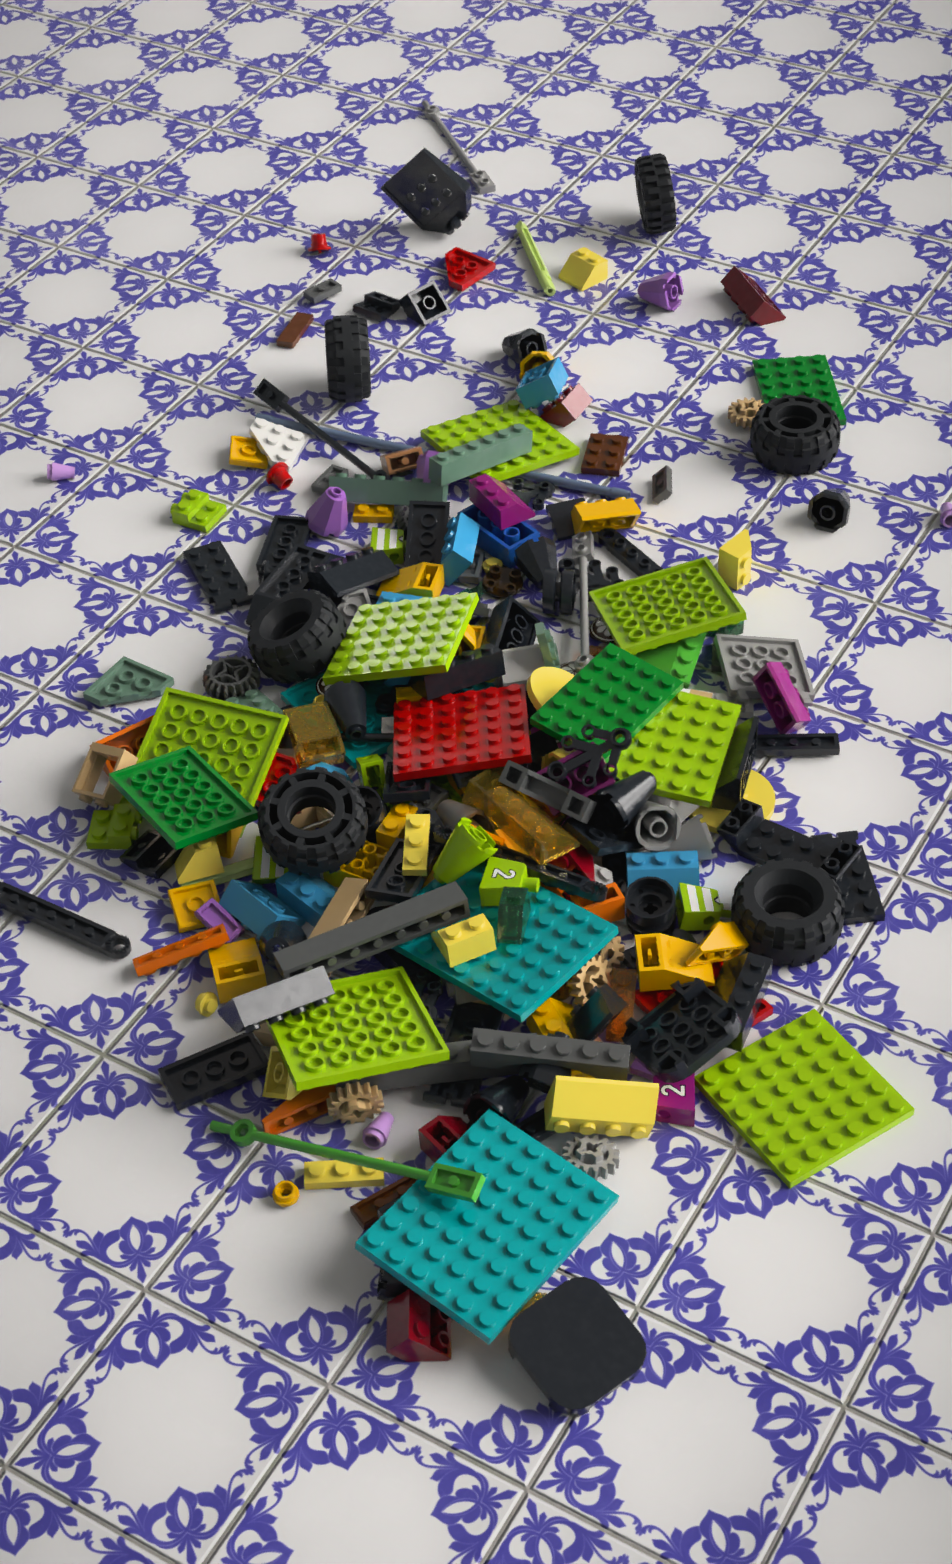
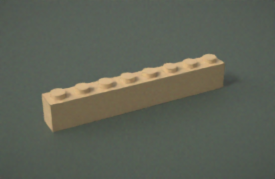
[253,877,375,1047]

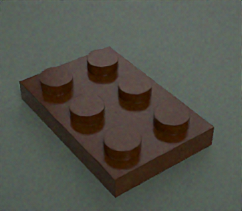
[581,433,629,477]

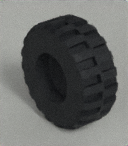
[634,153,676,235]

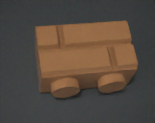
[380,446,423,475]

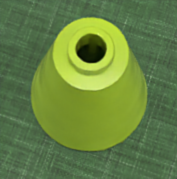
[432,817,498,884]

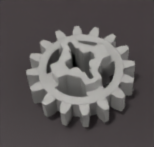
[562,1135,619,1180]

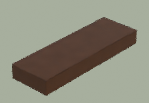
[276,312,314,349]
[350,1177,417,1231]

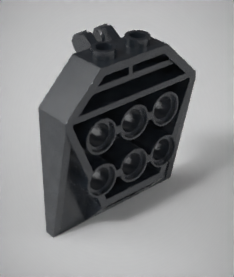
[380,147,472,235]

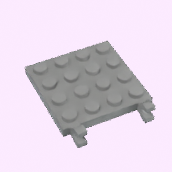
[714,634,815,713]

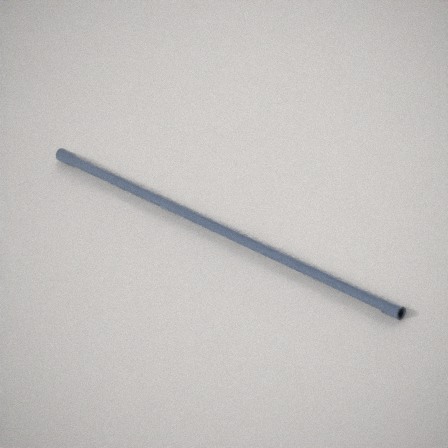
[255,413,631,499]

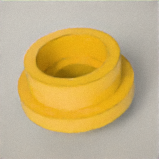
[272,1180,299,1207]

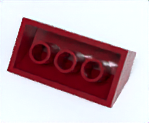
[720,265,786,326]

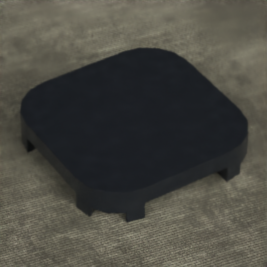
[621,977,742,1083]
[508,1277,647,1417]

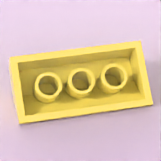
[544,1075,659,1139]

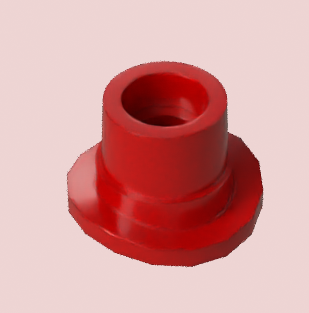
[308,233,331,254]
[266,462,293,490]

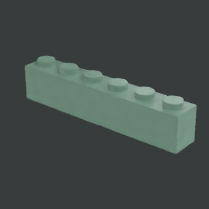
[429,423,533,487]
[328,473,448,506]

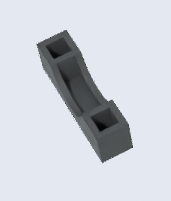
[498,760,598,824]

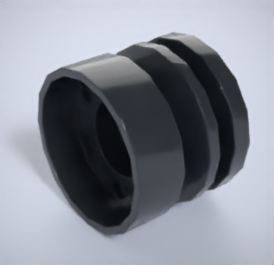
[357,785,390,843]
[625,876,676,937]

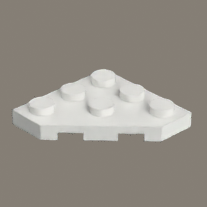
[249,417,309,473]

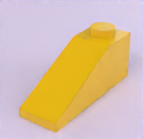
[685,921,749,966]

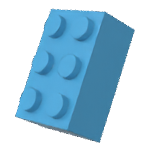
[515,357,568,409]

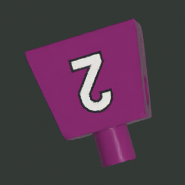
[653,1072,695,1127]

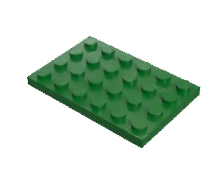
[752,354,846,426]
[530,643,684,763]
[109,746,258,850]

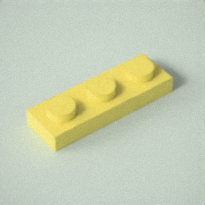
[402,814,430,876]
[304,1157,384,1190]

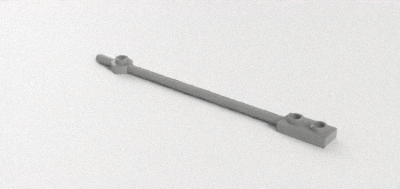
[422,100,496,195]
[572,530,594,673]

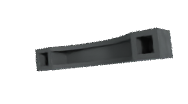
[470,1028,631,1081]

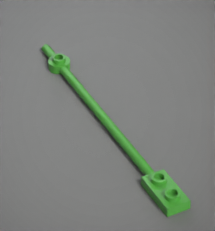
[209,1119,486,1203]

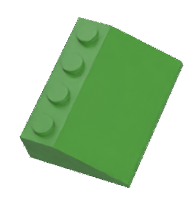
[634,632,707,689]

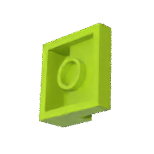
[170,489,227,533]
[86,804,142,849]

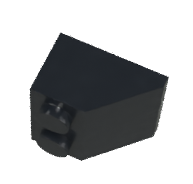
[399,280,451,326]
[567,983,628,1041]

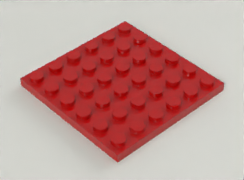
[393,684,532,782]

